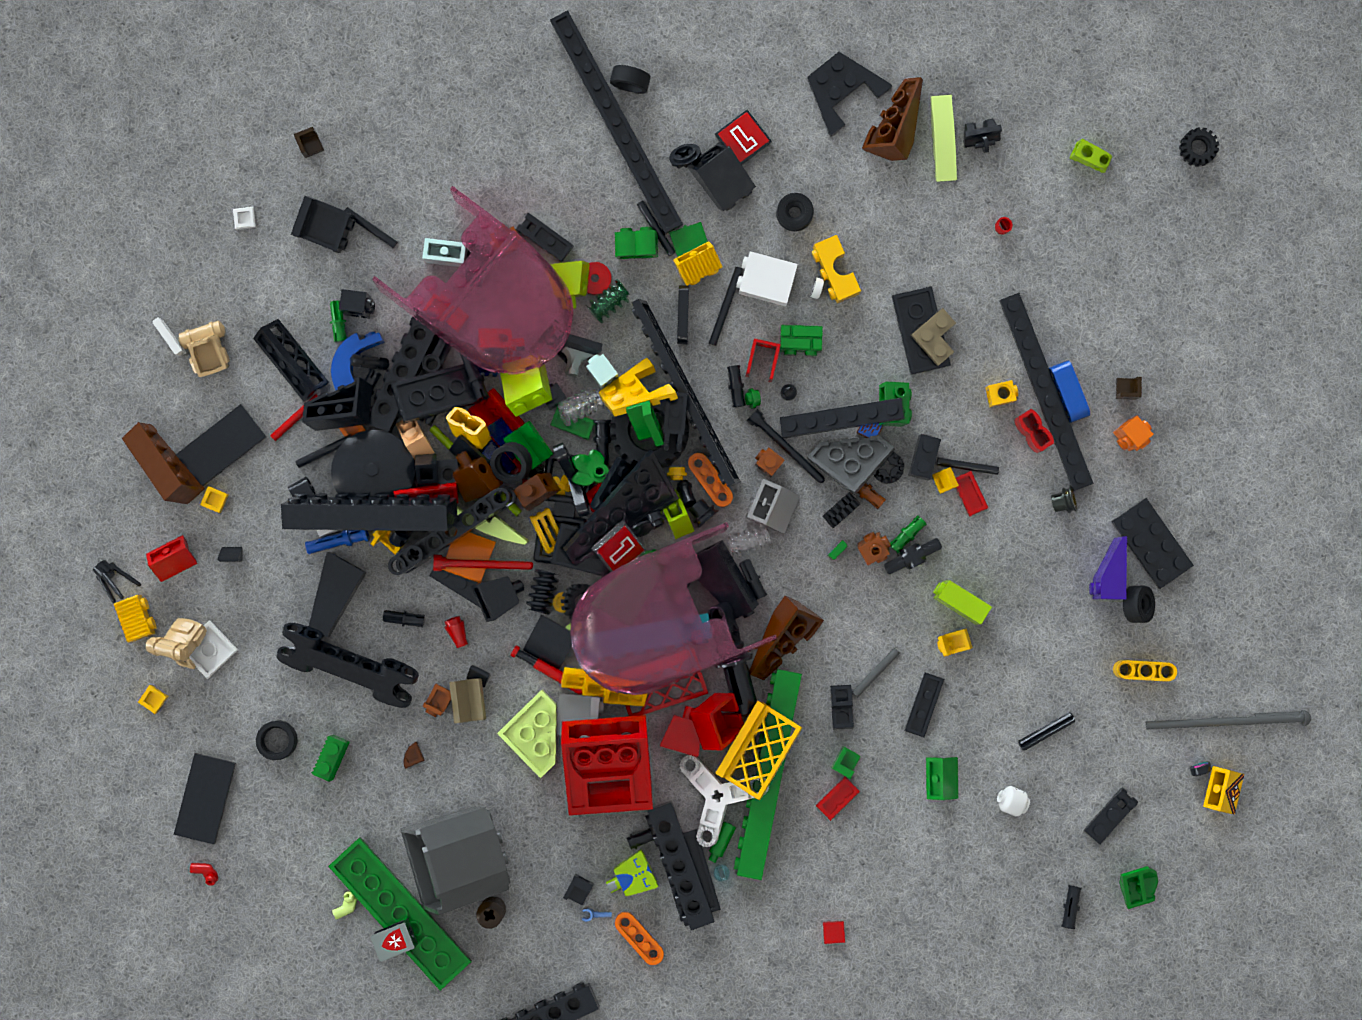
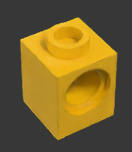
[985,380,1018,407]

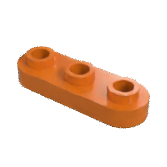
[688,453,733,507]
[615,911,664,965]

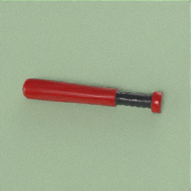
[510,645,582,695]

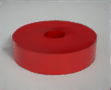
[587,262,612,295]

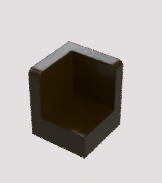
[294,127,324,158]
[1116,377,1142,400]

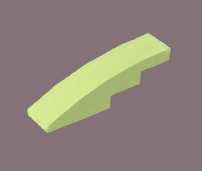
[931,95,957,182]
[457,506,529,545]

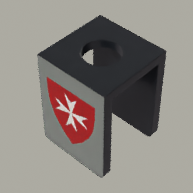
[371,918,418,962]

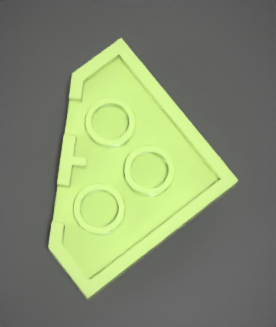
[497,689,557,778]

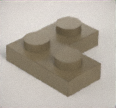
[911,308,956,366]

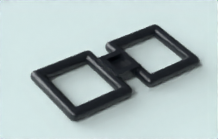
[533,452,593,565]

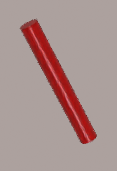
[270,394,318,441]

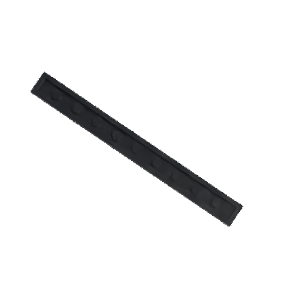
[999,293,1094,491]

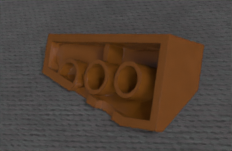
[862,77,923,161]
[749,595,824,680]

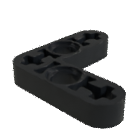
[553,443,590,518]

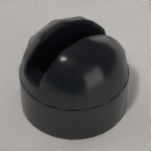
[780,384,797,401]

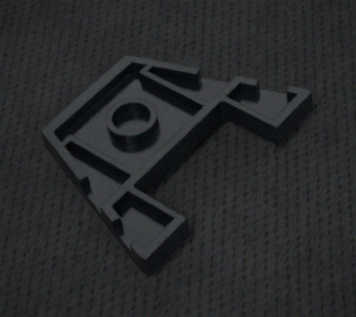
[807,52,892,137]

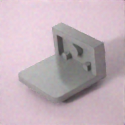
[557,694,604,738]

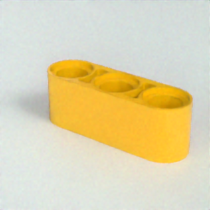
[1113,660,1177,681]

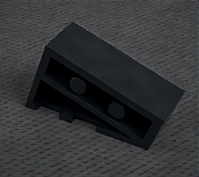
[302,377,373,431]

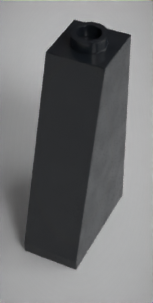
[687,540,759,619]
[309,552,367,639]

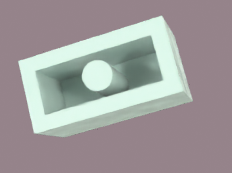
[422,238,469,268]
[586,354,619,389]

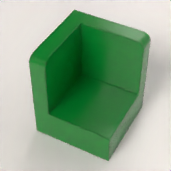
[831,746,860,779]

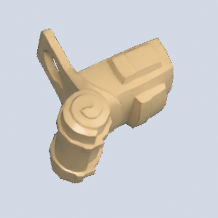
[178,320,230,377]
[146,618,207,669]

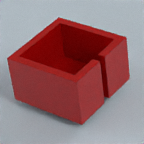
[690,693,744,751]

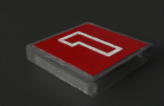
[591,521,646,578]

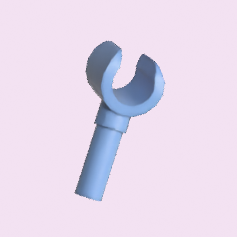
[582,908,612,922]

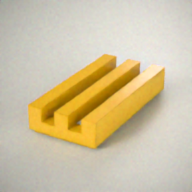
[529,508,559,554]

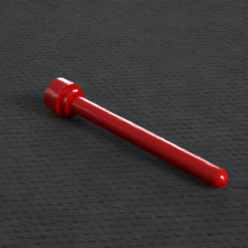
[433,554,533,571]

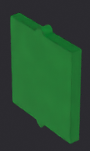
[669,222,708,257]

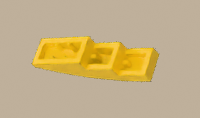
[561,667,648,706]

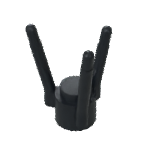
[92,560,141,603]

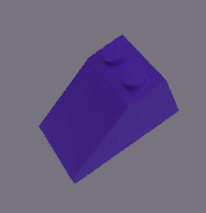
[1089,536,1127,600]

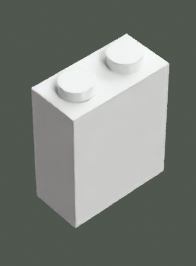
[736,251,798,306]

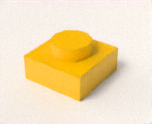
[932,467,959,494]
[200,486,229,513]
[138,685,169,714]

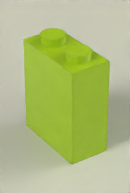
[500,353,552,417]
[933,580,992,625]

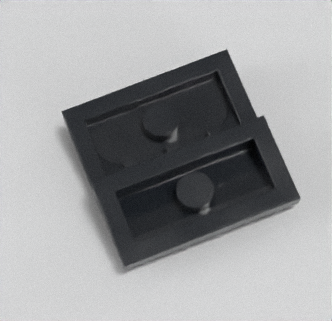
[523,615,578,669]

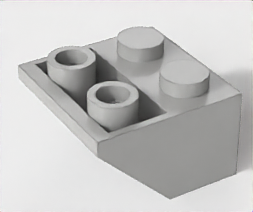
[746,479,800,534]

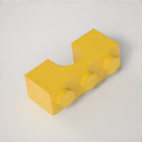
[811,235,861,303]

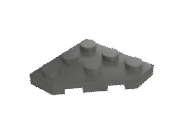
[807,435,895,495]

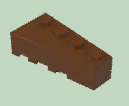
[122,422,205,504]

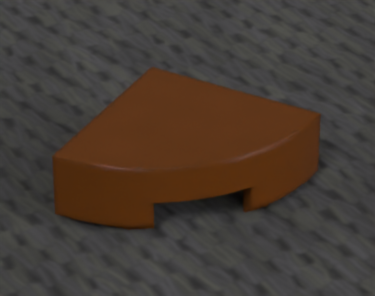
[403,741,425,769]

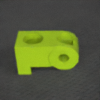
[1070,138,1112,173]

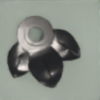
[631,511,667,537]

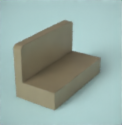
[449,678,486,724]

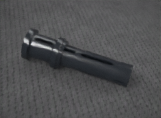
[593,420,612,475]

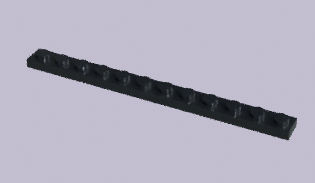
[550,10,683,234]

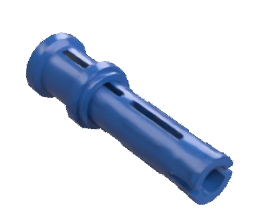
[305,530,370,555]

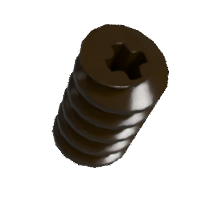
[476,896,506,929]

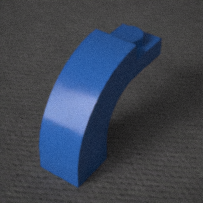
[331,332,385,390]

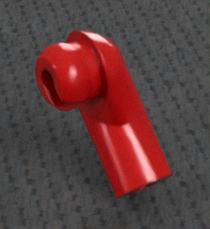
[190,863,218,886]

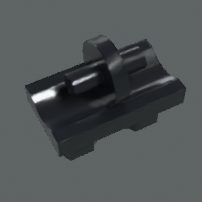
[963,118,1002,153]

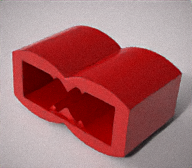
[1014,409,1054,453]

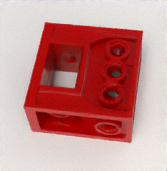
[561,715,653,816]

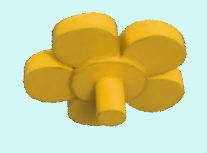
[553,475,571,495]

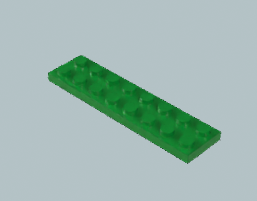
[328,837,472,991]

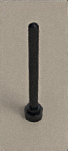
[746,409,825,483]

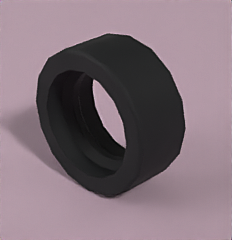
[610,65,651,94]
[490,442,533,484]
[256,720,298,760]

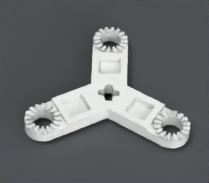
[680,755,769,847]

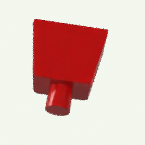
[660,705,700,757]

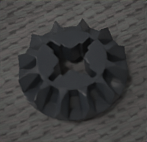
[669,144,702,169]
[873,452,904,484]

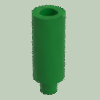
[708,821,737,863]

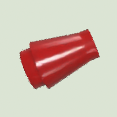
[444,616,468,648]

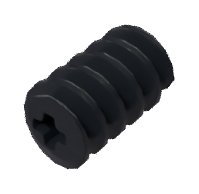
[526,569,559,615]

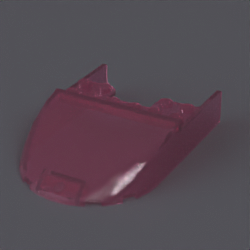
[372,186,574,375]
[570,522,777,695]

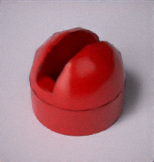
[995,217,1013,235]

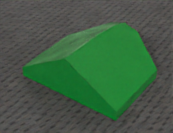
[1119,866,1158,909]

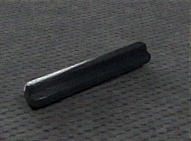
[1018,712,1075,751]

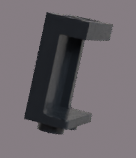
[290,196,356,253]

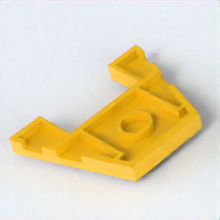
[599,358,678,417]

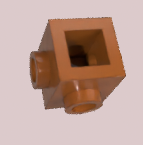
[858,532,891,565]

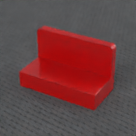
[146,535,197,582]

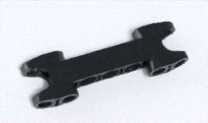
[388,487,517,575]
[276,623,419,708]

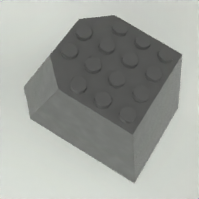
[400,806,510,915]

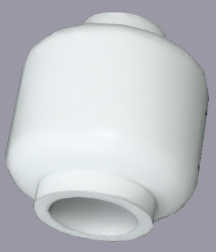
[997,786,1030,816]

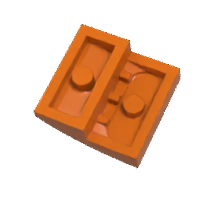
[442,529,496,583]

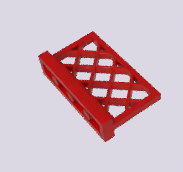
[614,645,708,716]

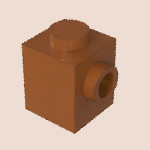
[755,447,785,478]

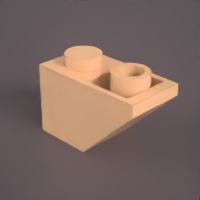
[396,420,435,460]

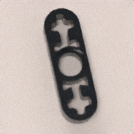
[677,285,689,345]

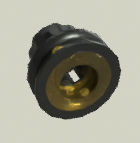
[1051,486,1078,514]

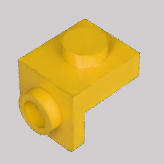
[370,530,405,555]
[937,628,973,657]

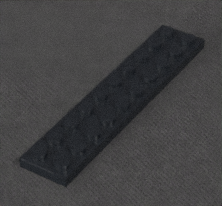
[631,299,741,487]

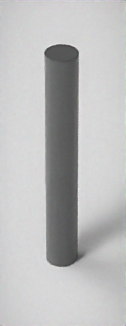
[852,648,900,698]

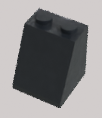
[687,142,756,211]

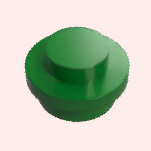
[745,388,761,409]

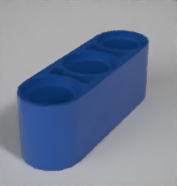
[1049,360,1090,423]

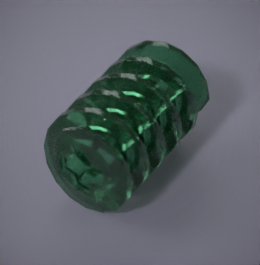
[585,279,630,323]

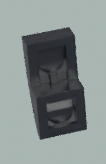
[830,685,854,730]

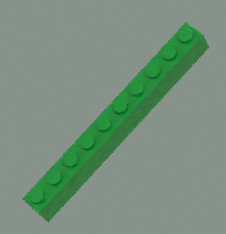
[733,669,802,880]

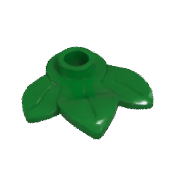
[572,449,609,486]

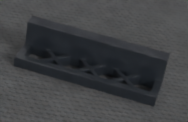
[253,319,329,402]

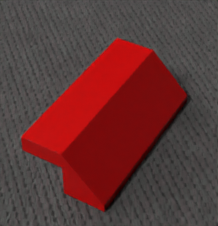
[468,388,525,474]

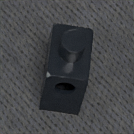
[471,576,524,622]

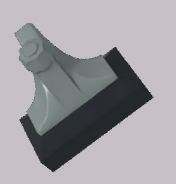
[556,332,603,377]

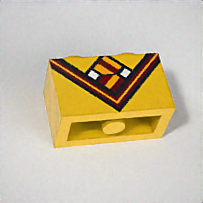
[1203,766,1244,815]

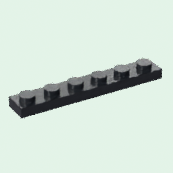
[780,398,905,438]

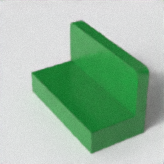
[626,400,664,446]
[504,421,553,470]
[926,757,958,800]

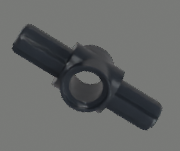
[884,538,942,575]

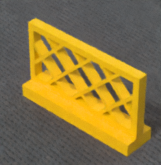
[715,701,803,800]

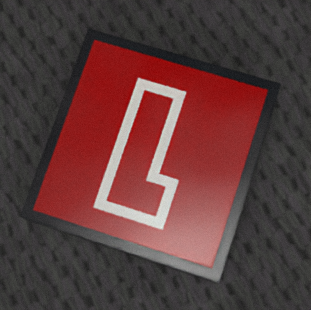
[715,109,772,165]

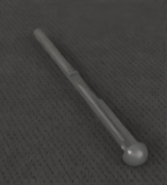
[1146,710,1311,730]

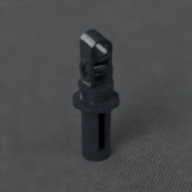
[708,602,757,715]

